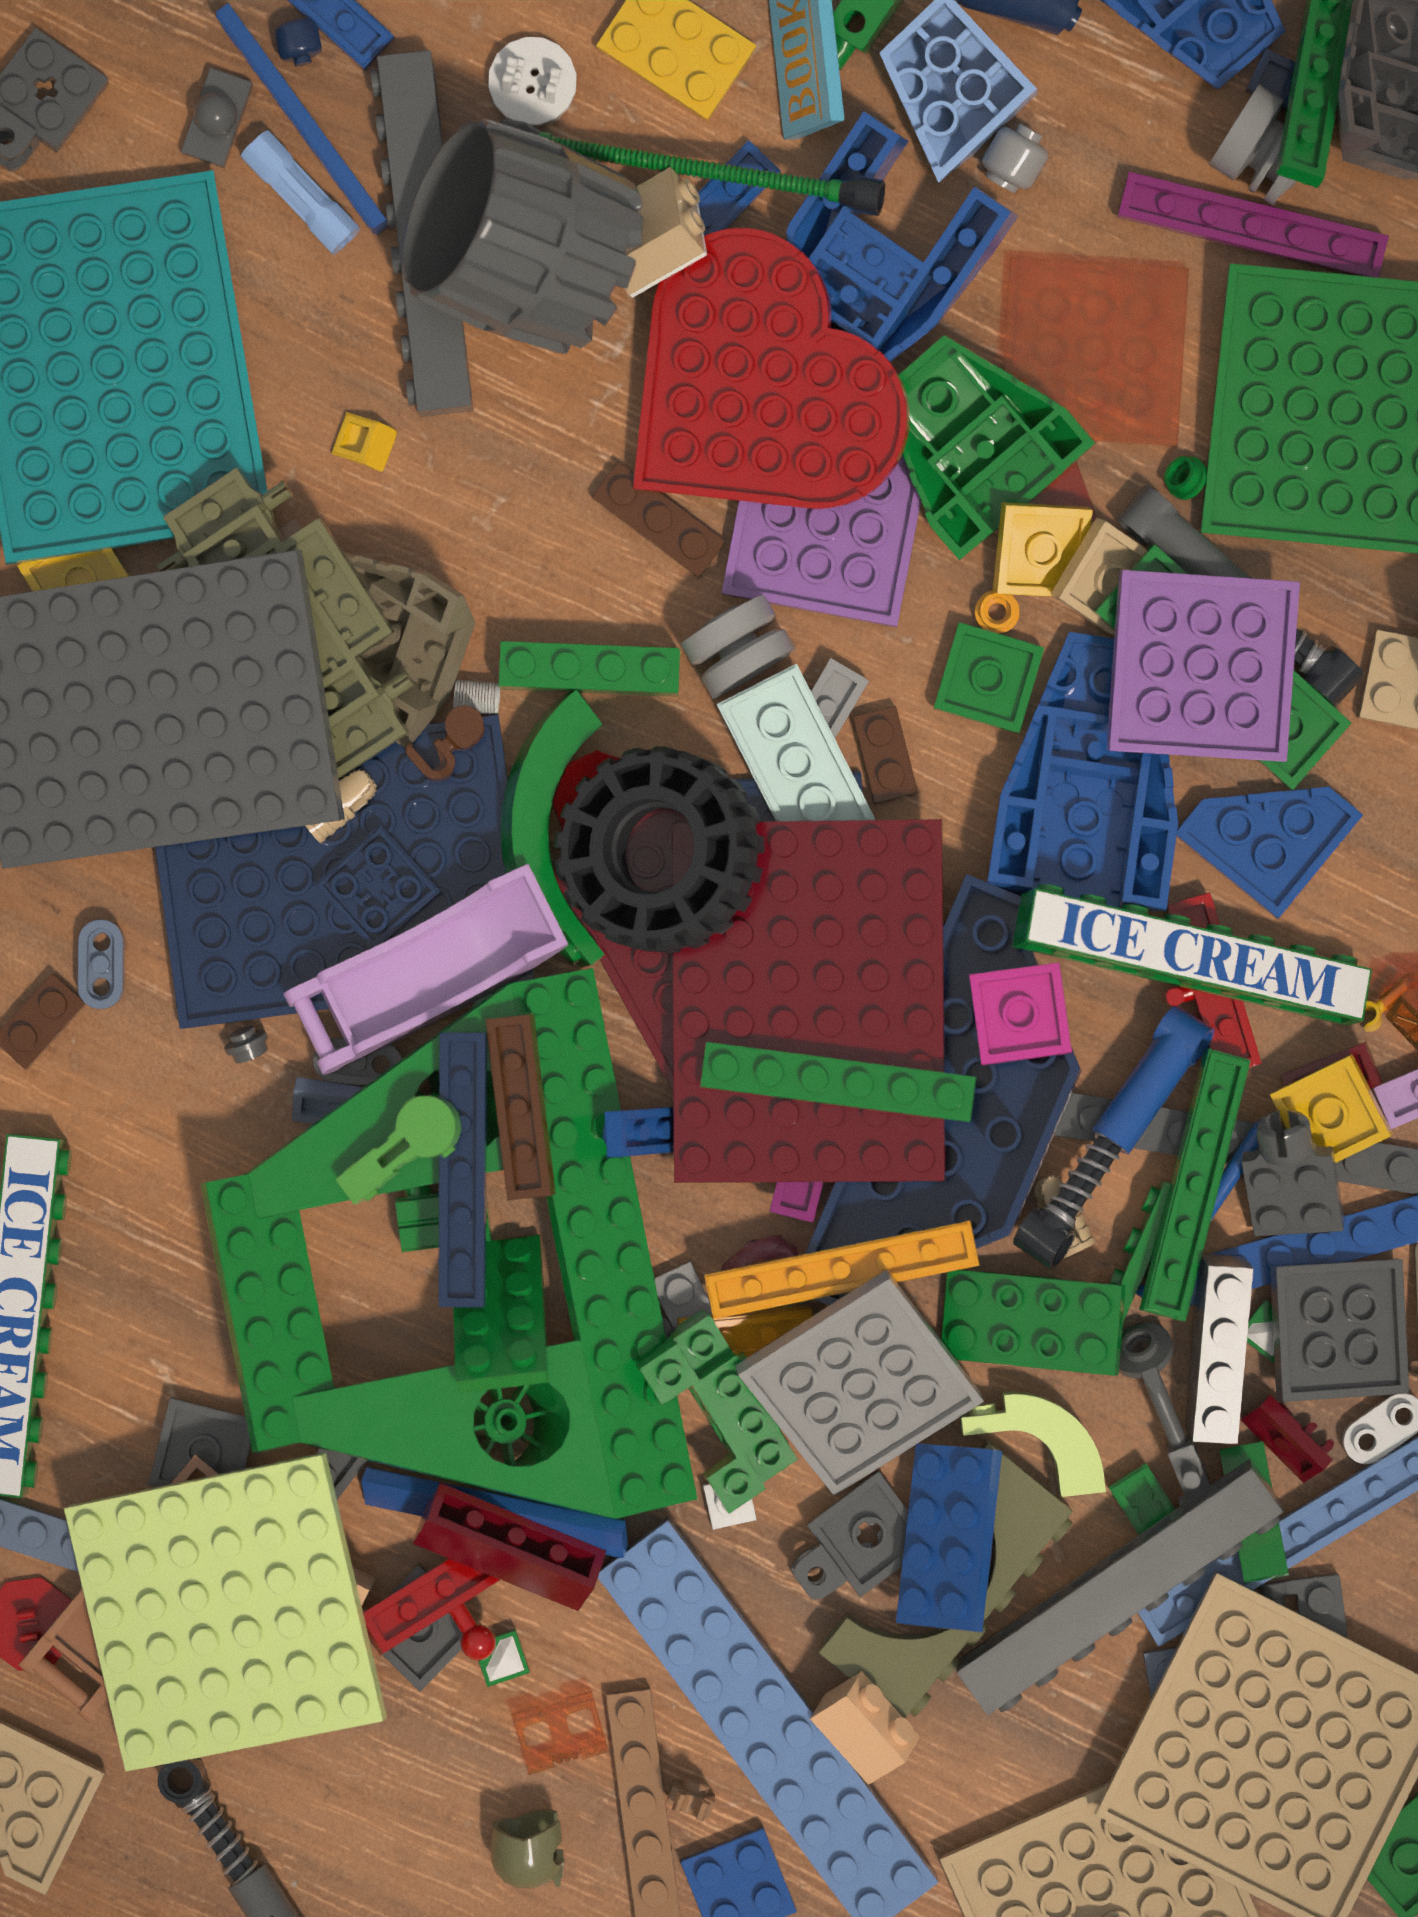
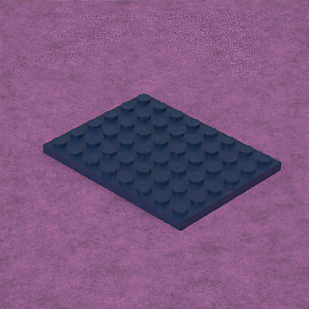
[155,715,535,1029]

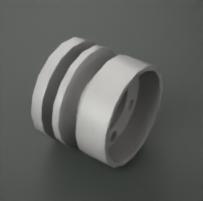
[1209,84,1296,205]

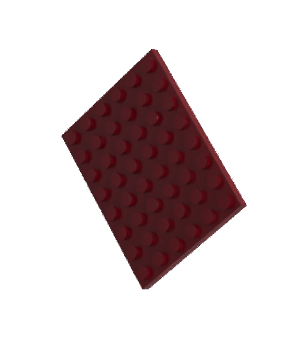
[672,819,946,1183]

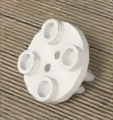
[488,37,577,126]

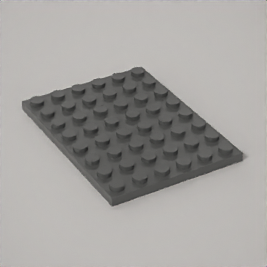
[0,550,345,869]

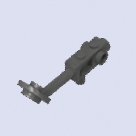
[1119,1323,1211,1506]

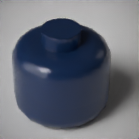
[274,19,322,67]

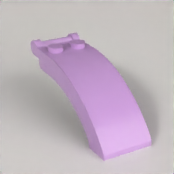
[283,864,568,1075]

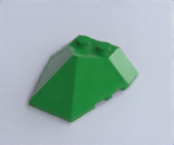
[899,335,1096,560]

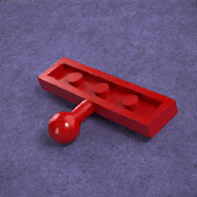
[363,1559,500,1661]

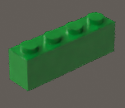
[499,641,680,697]

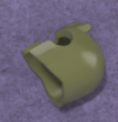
[491,1809,565,1889]

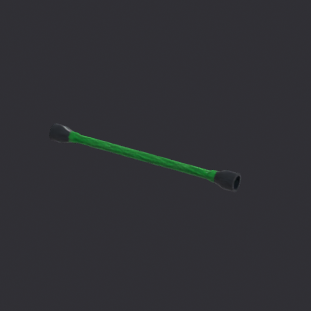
[500,119,885,216]

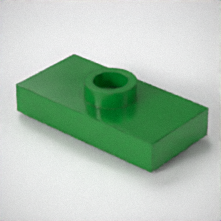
[1107,1463,1175,1535]

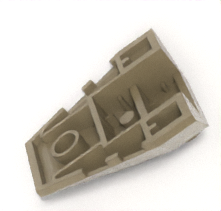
[344,552,475,748]

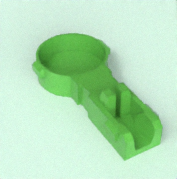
[335,1095,461,1205]

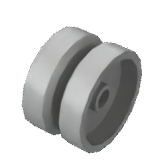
[681,594,796,699]

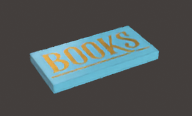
[769,0,844,140]

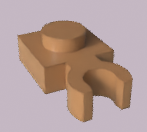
[667,1777,715,1821]

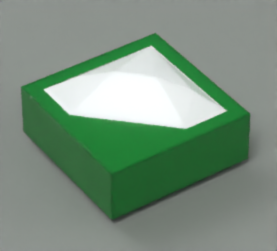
[1247,1299,1275,1362]
[479,1629,530,1687]

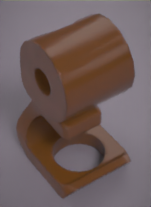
[405,705,485,782]

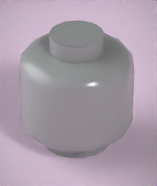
[982,123,1049,193]

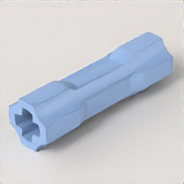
[240,130,361,255]

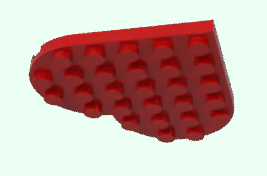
[633,228,910,509]

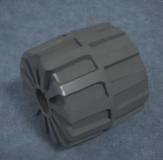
[402,119,643,354]

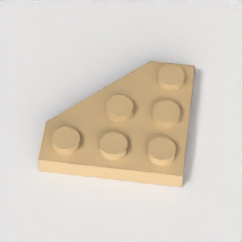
[0,1720,106,1895]

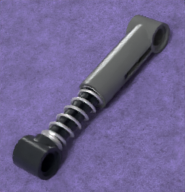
[1116,485,1365,708]
[158,1758,299,1917]

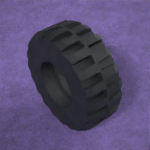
[555,746,765,953]

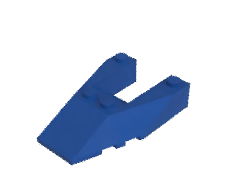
[786,112,1018,362]

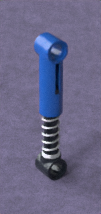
[1013,1006,1215,1269]

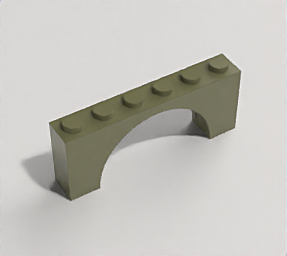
[818,1440,1073,1718]

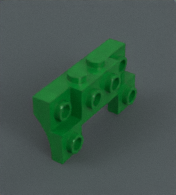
[635,1309,798,1514]

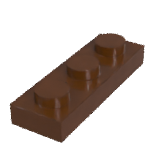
[592,461,725,579]

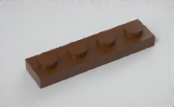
[486,1014,556,1201]

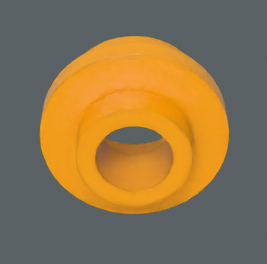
[975,590,1020,634]

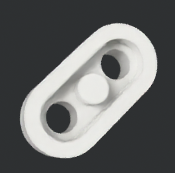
[1342,1393,1418,1464]

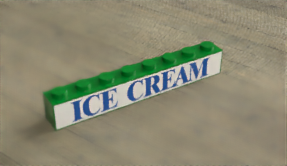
[1012,884,1372,1026]
[0,1133,72,1498]

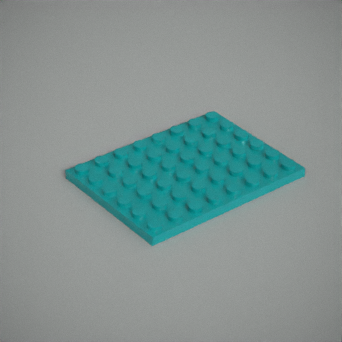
[0,170,267,565]

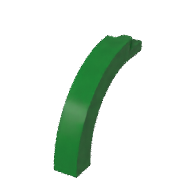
[500,690,605,968]

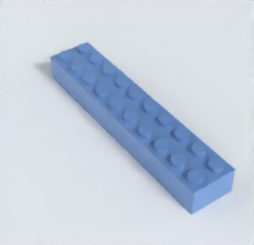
[598,1516,939,1917]

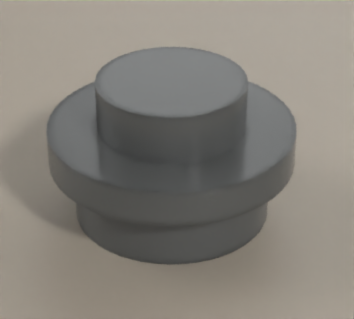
[224,1025,268,1063]

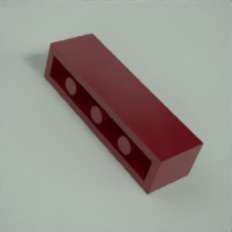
[412,1483,606,1611]

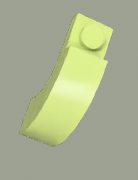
[959,1391,1106,1497]

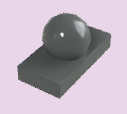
[181,68,253,169]

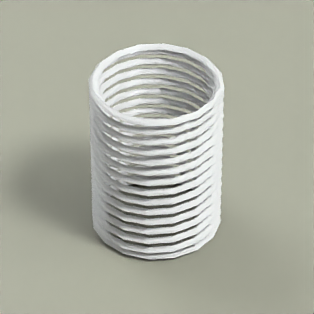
[453,679,501,715]

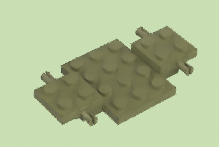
[157,468,415,779]

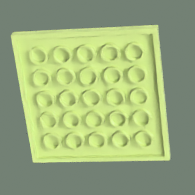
[64,1452,387,1772]

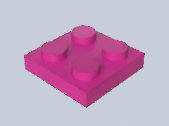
[969,962,1072,1065]

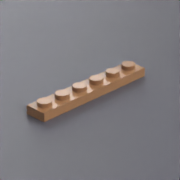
[606,1687,681,1917]

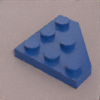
[1176,787,1363,919]

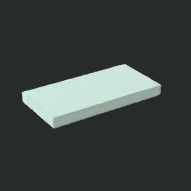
[717,664,876,822]

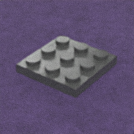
[1270,1258,1409,1402]

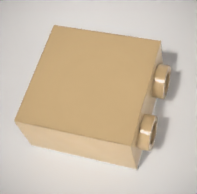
[624,167,707,298]

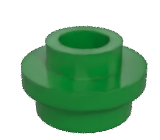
[1164,456,1207,500]

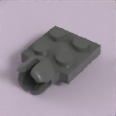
[1242,1109,1345,1236]

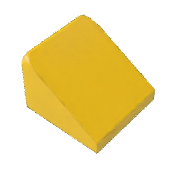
[331,412,397,472]

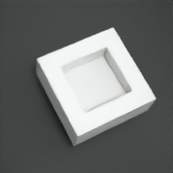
[703,1483,757,1529]

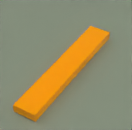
[705,1221,980,1319]

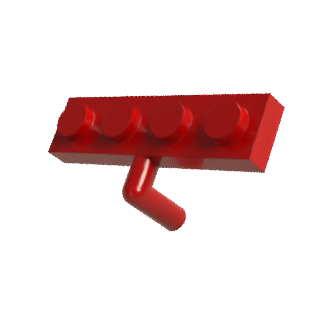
[1162,892,1262,1067]

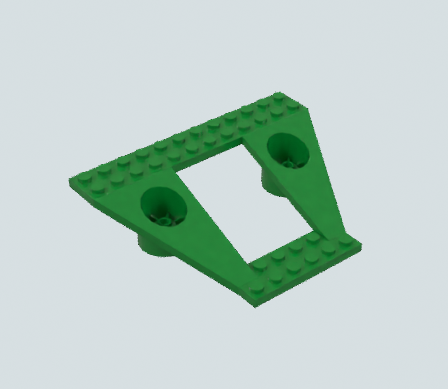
[200,968,698,1519]

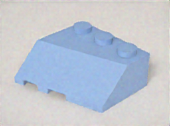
[880,0,1038,183]

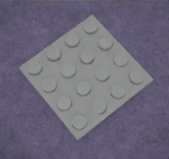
[735,1269,984,1496]

